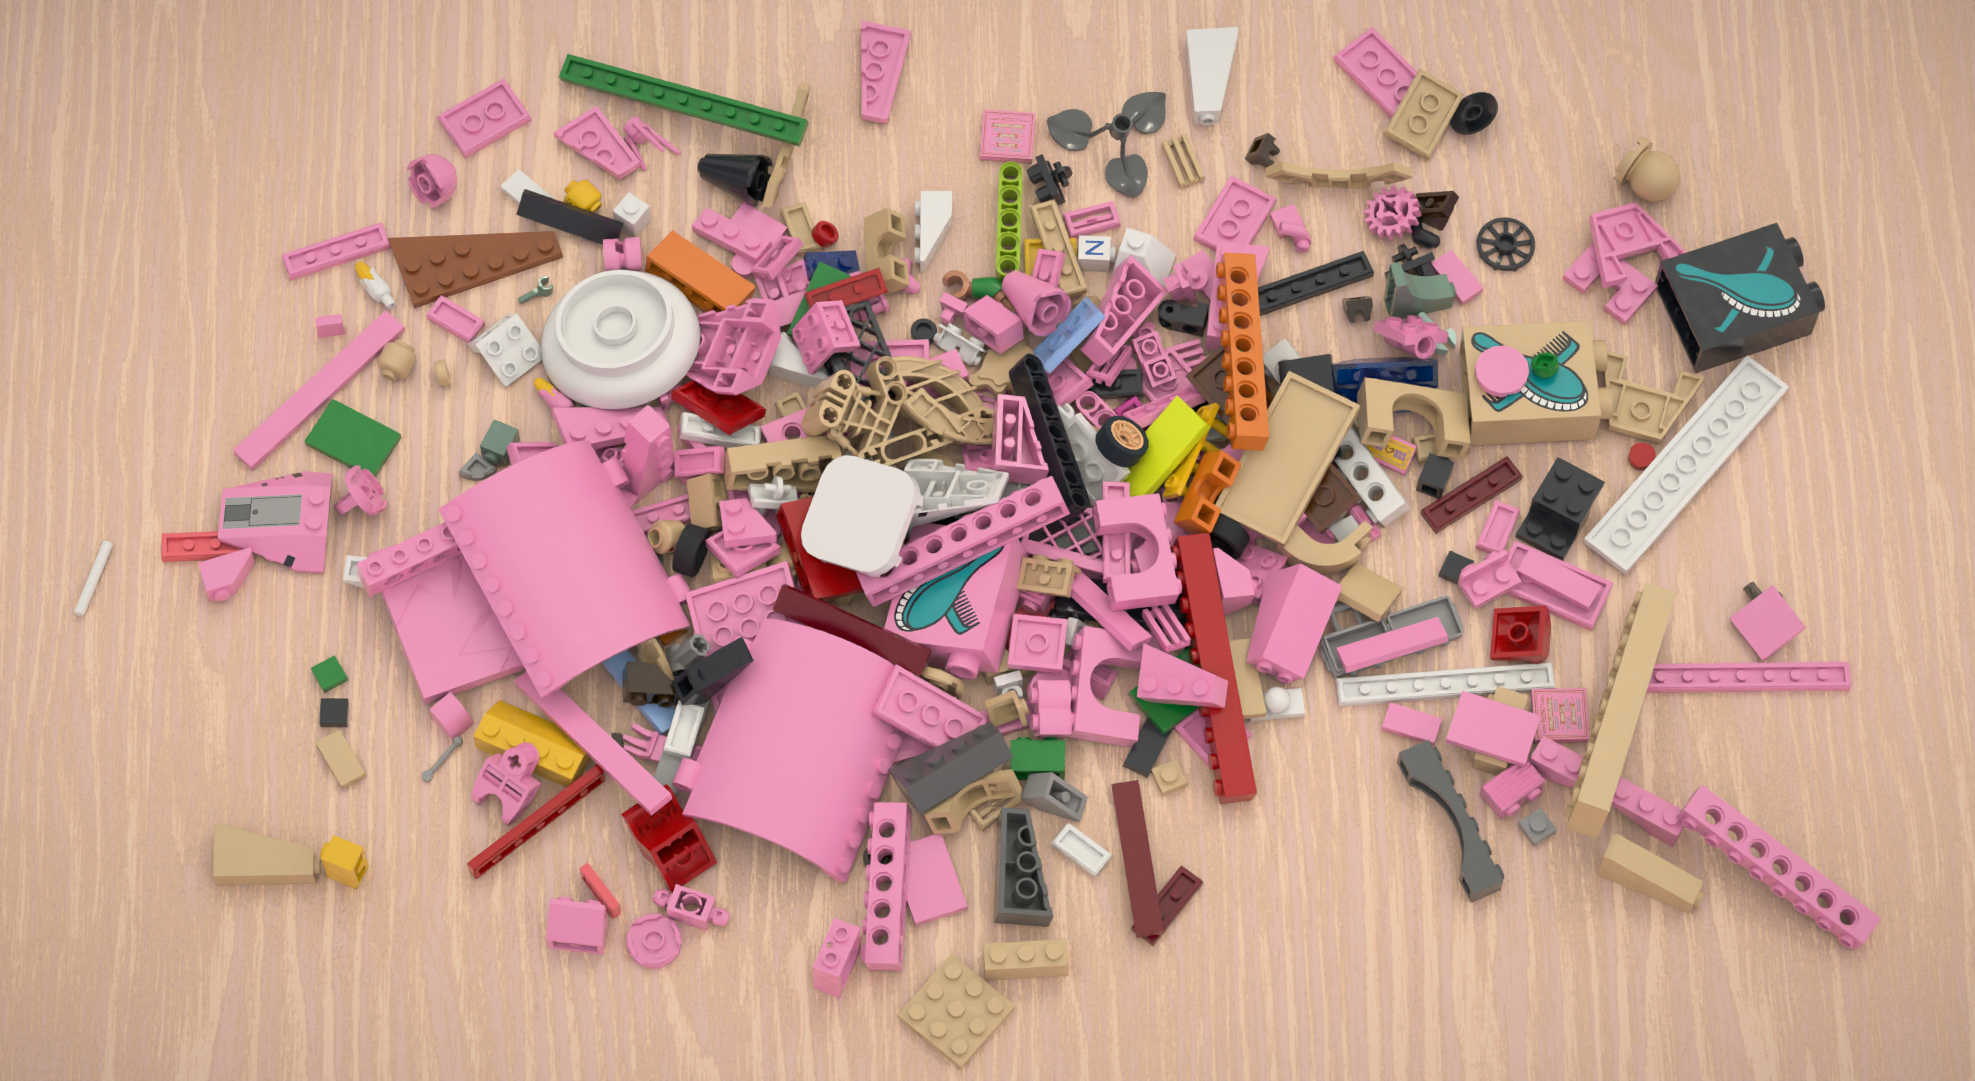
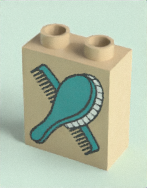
[1459,321,1613,446]

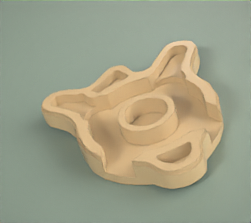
[968,339,1034,396]

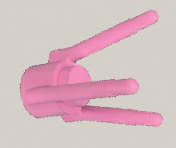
[623,116,680,171]

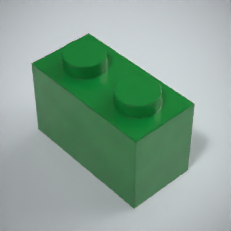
[1010,737,1065,781]

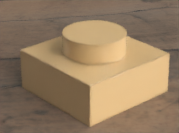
[1151,759,1187,797]

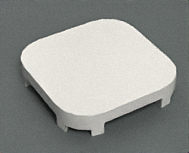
[801,455,924,578]

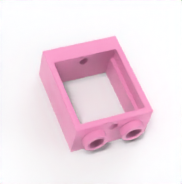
[813,918,861,998]

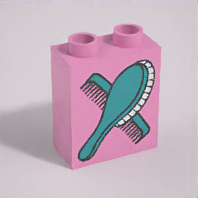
[884,523,1029,680]

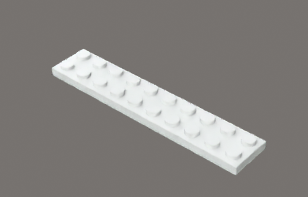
[1583,355,1789,575]

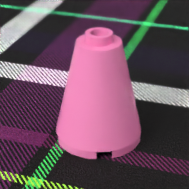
[1002,270,1071,336]

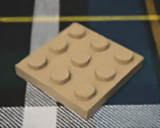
[897,954,1015,1070]

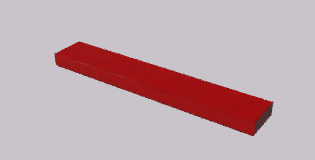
[467,764,605,879]

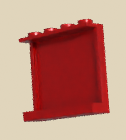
[776,497,890,601]

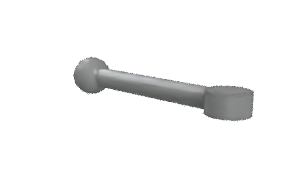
[422,736,463,782]

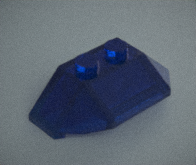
[1333,357,1438,413]

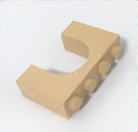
[1357,377,1471,460]

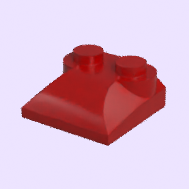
[1490,605,1551,664]

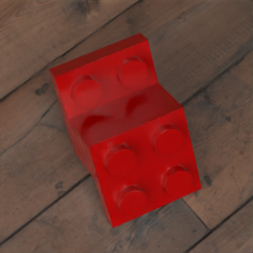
[621,784,717,893]

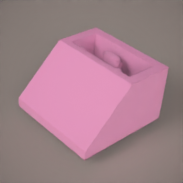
[547,897,609,955]

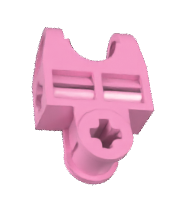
[471,742,542,826]

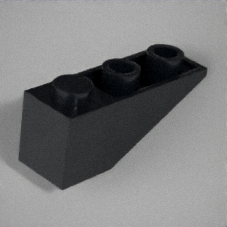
[671,637,754,705]

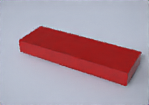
[804,268,888,310]

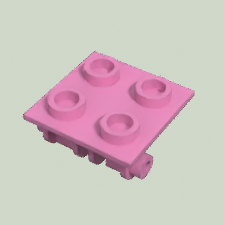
[1236,543,1288,605]

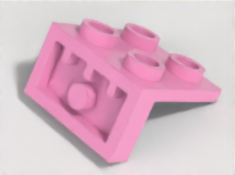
[792,300,861,374]

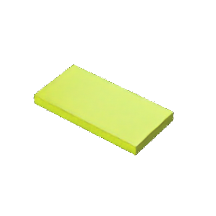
[1123,396,1211,497]

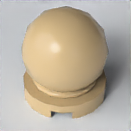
[1613,137,1681,202]

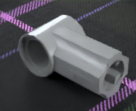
[665,634,711,678]

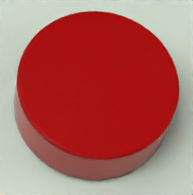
[812,221,839,248]
[1628,442,1656,471]

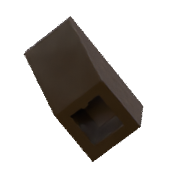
[622,661,679,708]

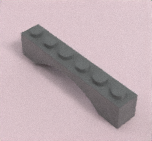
[1397,740,1505,903]

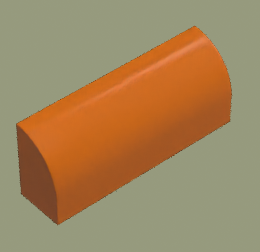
[645,230,756,313]

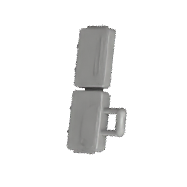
[1319,595,1464,679]

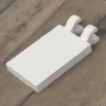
[1058,403,1131,507]

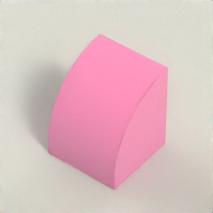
[429,692,474,741]

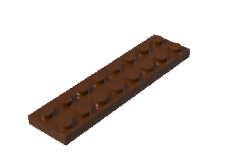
[1186,346,1362,534]

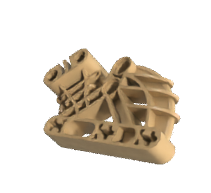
[801,356,993,466]

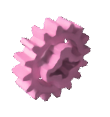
[1364,185,1422,241]

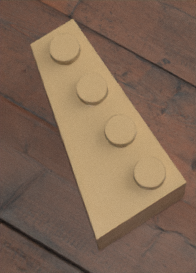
[724,435,841,492]

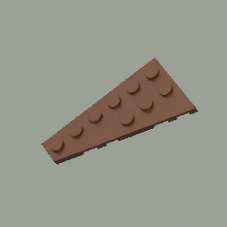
[388,231,563,308]

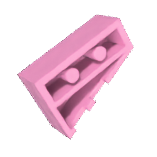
[991,394,1049,484]
[1137,643,1228,708]

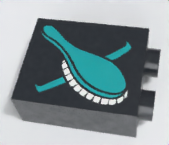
[1655,223,1825,373]

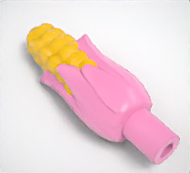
[534,378,574,410]

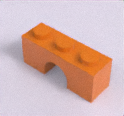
[1173,450,1242,535]

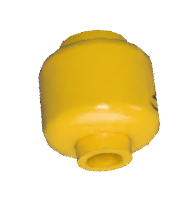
[564,179,602,213]

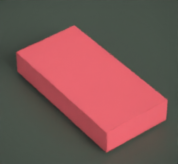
[580,863,621,919]

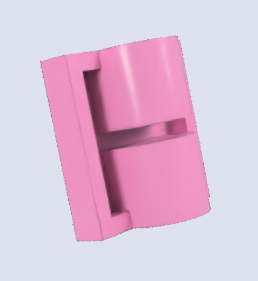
[1373,315,1448,359]

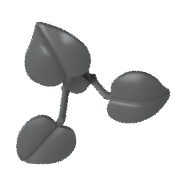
[1047,92,1166,197]

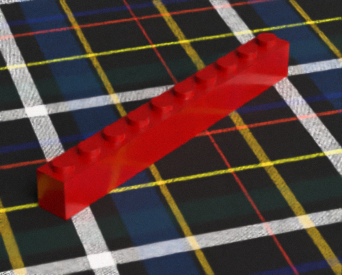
[1170,533,1257,804]

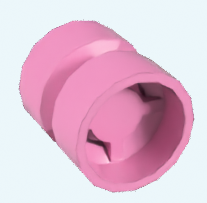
[603,237,643,271]

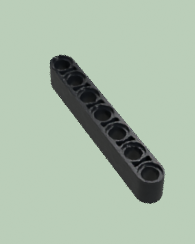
[1009,353,1090,523]

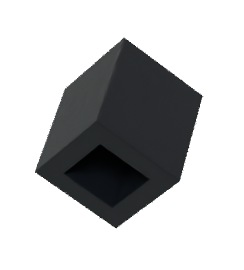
[1416,453,1455,499]

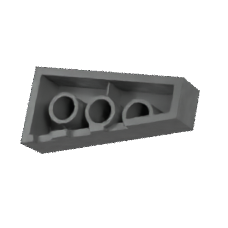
[888,722,1013,814]
[994,807,1053,927]

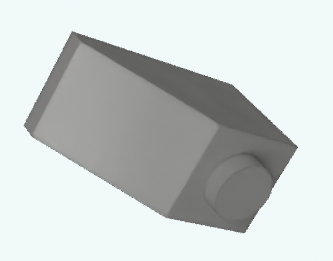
[1021,772,1088,822]

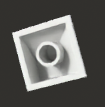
[1113,228,1176,287]

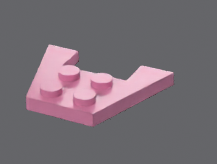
[1589,202,1687,288]

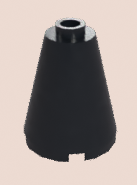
[697,154,773,207]

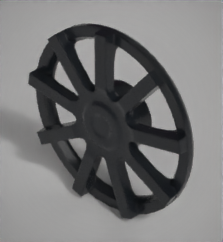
[1476,217,1535,272]

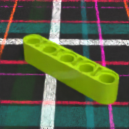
[996,161,1022,282]

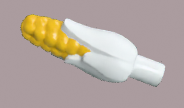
[355,261,397,310]

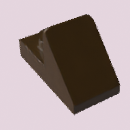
[1415,191,1459,231]

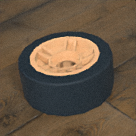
[1095,415,1149,468]

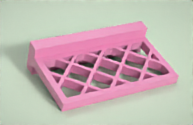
[1021,503,1136,580]

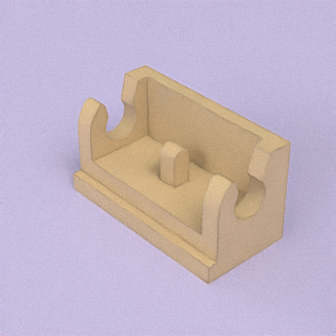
[686,473,729,533]

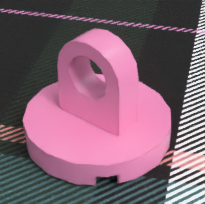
[334,465,387,516]

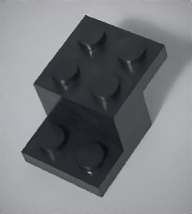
[1515,457,1605,561]

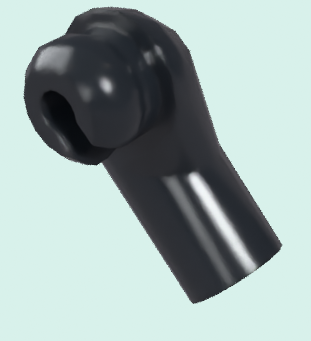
[1411,217,1440,249]

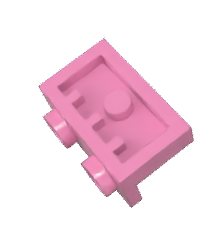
[1458,550,1522,610]

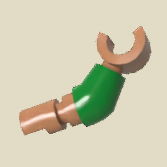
[942,270,1018,314]

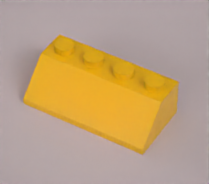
[473,700,591,787]

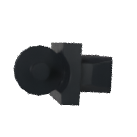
[1026,154,1073,205]
[1384,244,1435,279]

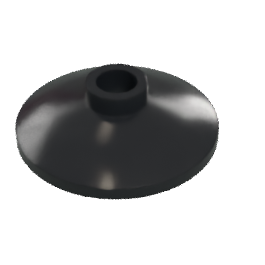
[1450,92,1498,135]

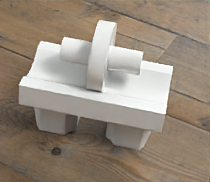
[748,476,798,516]

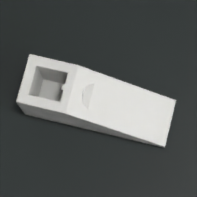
[915,191,952,273]
[767,332,829,388]

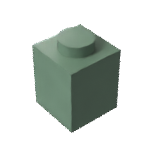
[480,419,520,466]

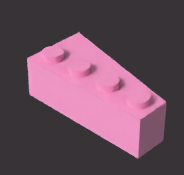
[1205,241,1270,350]
[1080,255,1168,367]
[621,405,675,504]

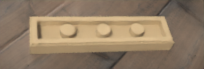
[1030,199,1088,298]

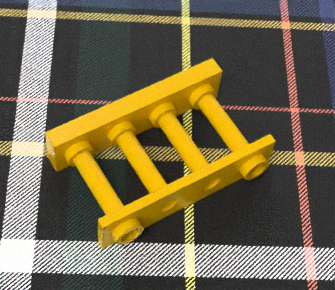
[1162,403,1231,505]

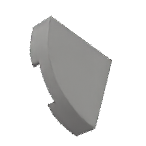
[459,453,497,481]

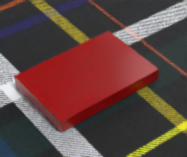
[671,380,766,435]

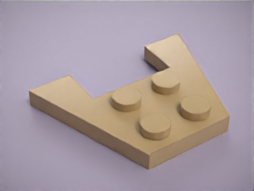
[1603,351,1706,444]

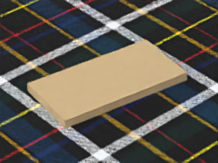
[1215,371,1361,547]

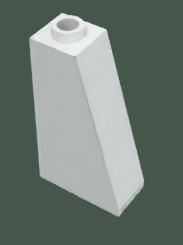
[1185,27,1238,125]

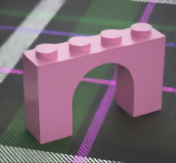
[1092,494,1182,611]
[1069,626,1143,747]

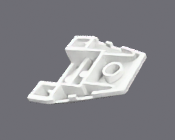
[904,459,1009,527]

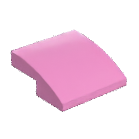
[755,258,813,301]

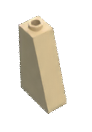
[213,824,321,886]
[1597,833,1705,914]

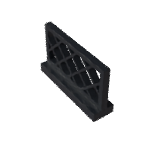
[824,300,896,403]

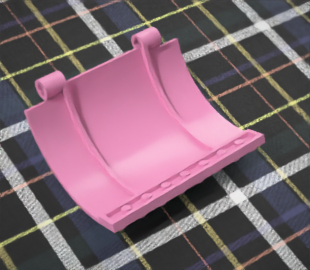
[438,441,691,698]
[672,618,905,883]

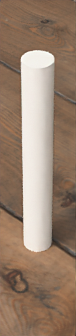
[74,541,113,617]

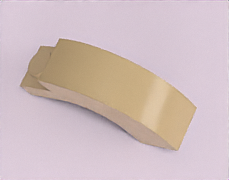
[1275,520,1373,575]
[924,769,1022,835]

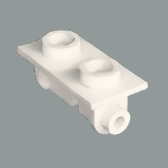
[933,323,988,367]

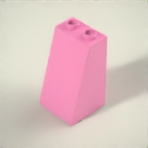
[1246,564,1342,684]

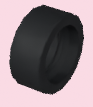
[1209,514,1250,560]
[672,523,710,578]

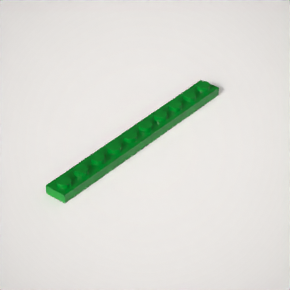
[559,54,809,147]

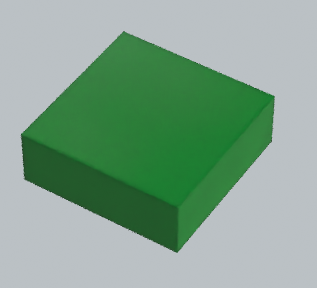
[311,655,348,693]

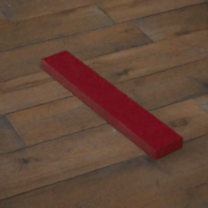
[773,584,932,676]
[1111,780,1164,938]

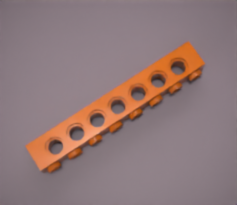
[1215,252,1269,451]

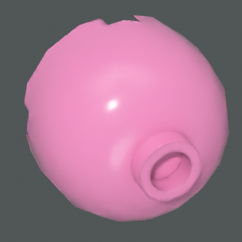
[407,154,457,208]

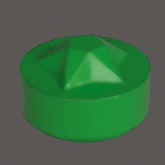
[1531,353,1559,378]

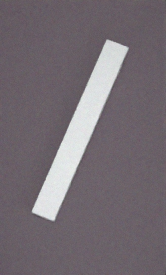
[1336,662,1555,707]

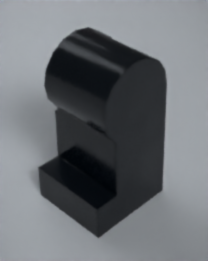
[1158,299,1209,337]

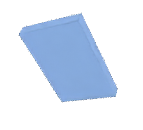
[1033,297,1106,374]

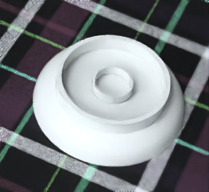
[541,270,700,409]

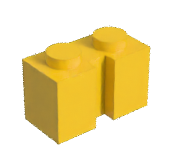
[320,835,369,890]

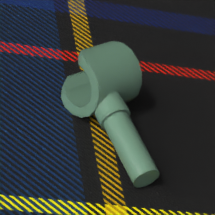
[518,276,554,304]

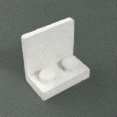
[467,313,542,386]

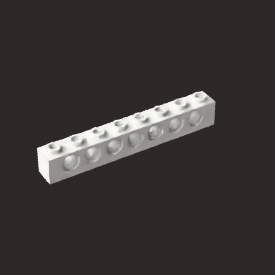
[1263,339,1411,527]

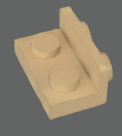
[1016,554,1081,598]

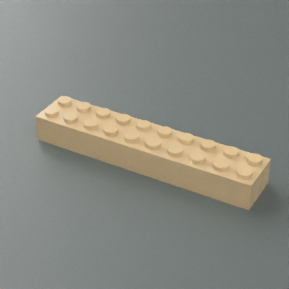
[1564,582,1677,839]

